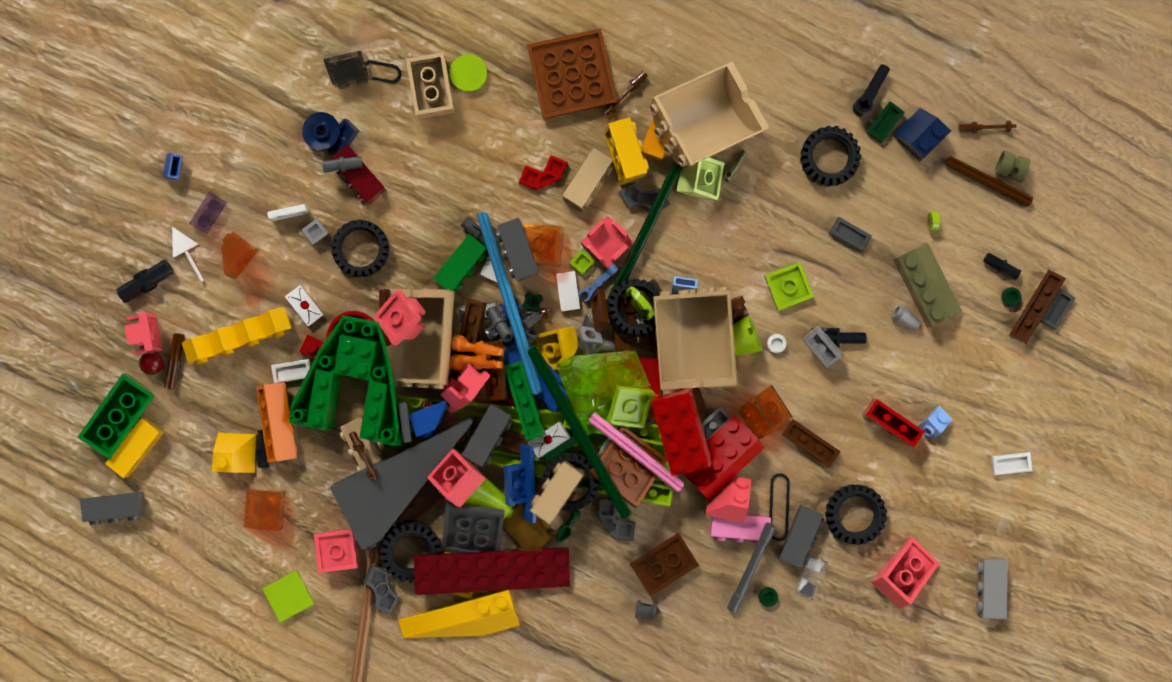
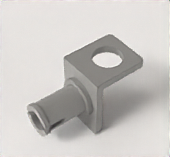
[579,326,615,359]

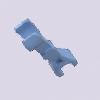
[578,264,618,302]

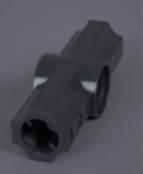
[116,259,174,303]

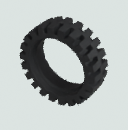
[331,220,389,277]
[607,278,660,337]
[541,453,600,511]

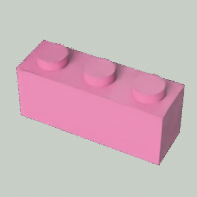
[710,515,771,544]

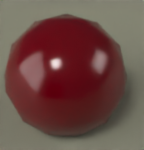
[139,353,164,375]

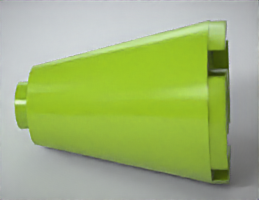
[733,316,763,356]
[464,473,515,519]

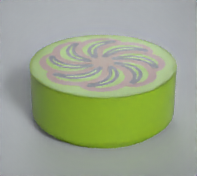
[927,212,940,231]

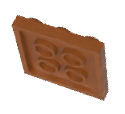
[589,426,667,508]

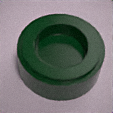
[1001,287,1022,307]
[758,587,778,607]

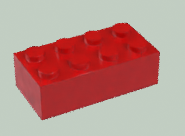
[651,388,712,477]
[684,415,765,501]

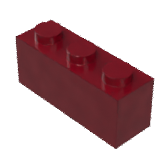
[330,144,387,205]

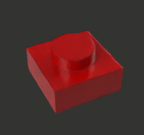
[299,335,324,359]

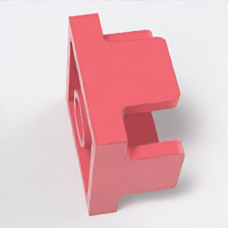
[581,216,634,269]
[373,290,426,345]
[125,312,163,356]
[441,364,490,414]
[314,529,359,573]

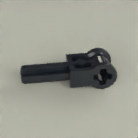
[853,64,890,117]
[811,328,867,348]

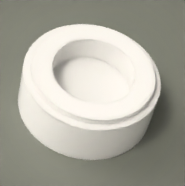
[767,334,786,353]

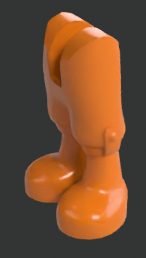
[450,335,504,371]

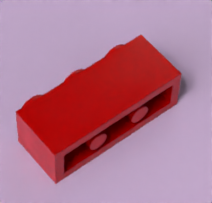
[862,399,925,448]

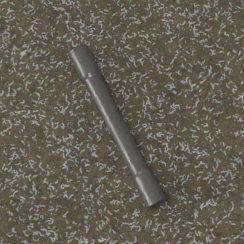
[727,522,777,613]

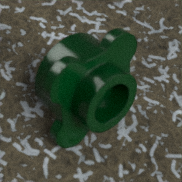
[522,292,543,312]

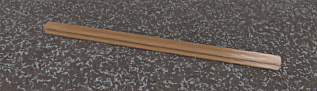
[351,538,382,682]

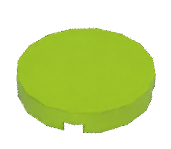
[450,54,487,92]
[625,286,655,321]

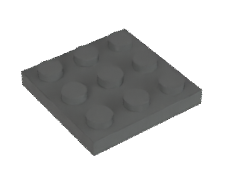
[441,502,505,553]

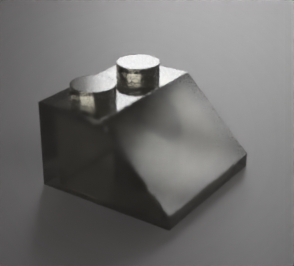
[323,50,373,89]

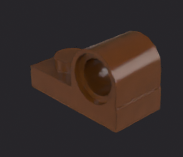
[731,296,749,324]

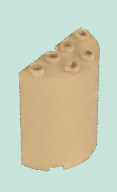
[650,61,769,167]
[654,287,737,390]
[386,289,454,389]

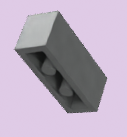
[496,217,540,282]
[462,404,513,467]
[80,492,145,525]
[778,504,825,568]

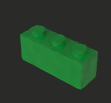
[433,234,488,293]

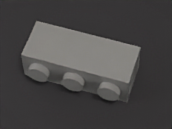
[976,558,1008,619]

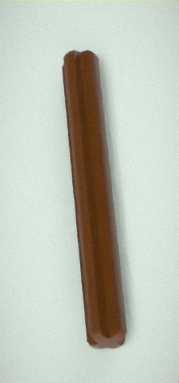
[945,156,1033,207]

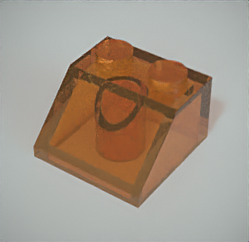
[523,223,564,267]
[221,232,259,280]
[737,385,793,440]
[244,488,285,531]

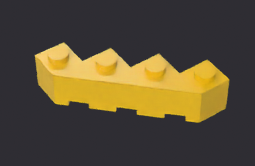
[182,307,292,366]

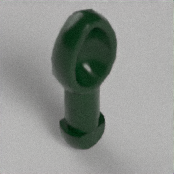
[556,510,581,543]

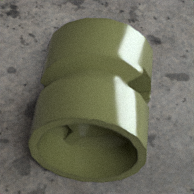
[995,150,1030,183]

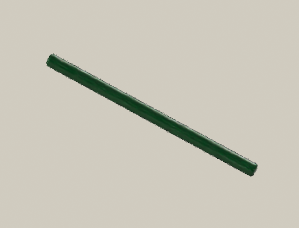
[593,161,682,333]
[528,346,631,519]

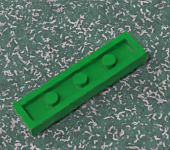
[505,361,546,441]

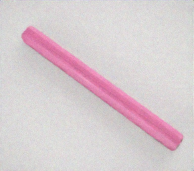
[589,413,684,492]

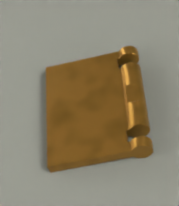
[503,503,557,549]

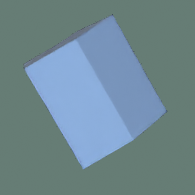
[671,276,698,295]

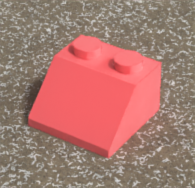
[706,476,751,523]

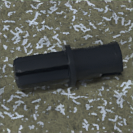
[983,253,1021,280]
[256,430,269,468]

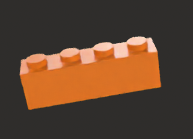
[256,382,297,463]

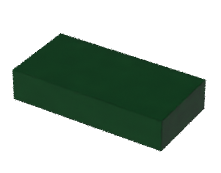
[866,101,905,143]
[543,436,578,462]

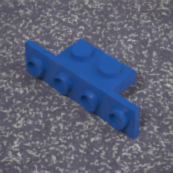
[504,444,536,523]

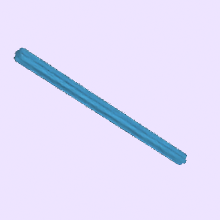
[477,212,543,395]

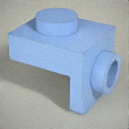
[918,406,953,439]

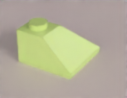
[677,158,725,200]

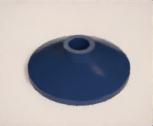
[302,112,340,150]

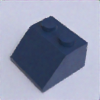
[893,108,951,161]

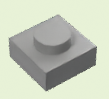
[302,219,329,246]

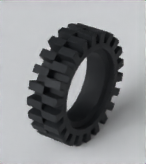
[800,125,861,187]
[825,484,887,545]
[380,520,441,583]

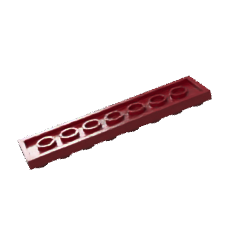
[414,547,570,595]

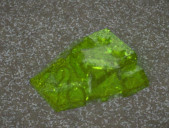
[556,350,651,435]

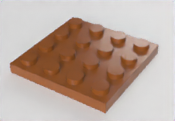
[527,28,617,120]

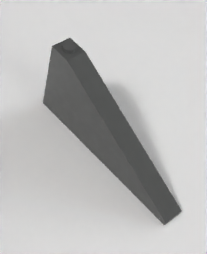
[330,416,473,550]

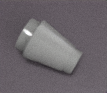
[891,305,921,331]

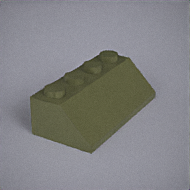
[894,243,962,328]

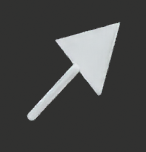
[172,227,204,283]

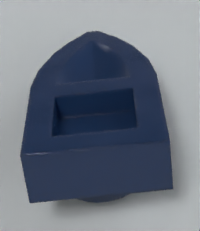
[328,118,360,154]

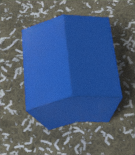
[163,153,183,181]

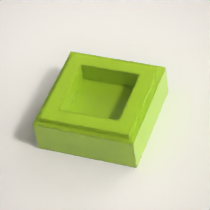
[569,249,596,276]

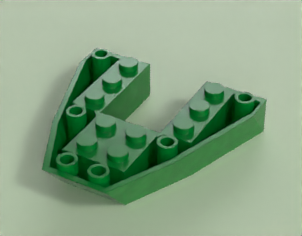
[288,315,404,446]

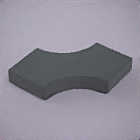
[618,182,671,210]
[363,564,399,615]

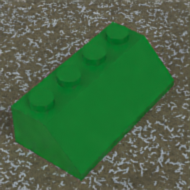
[77,373,155,459]

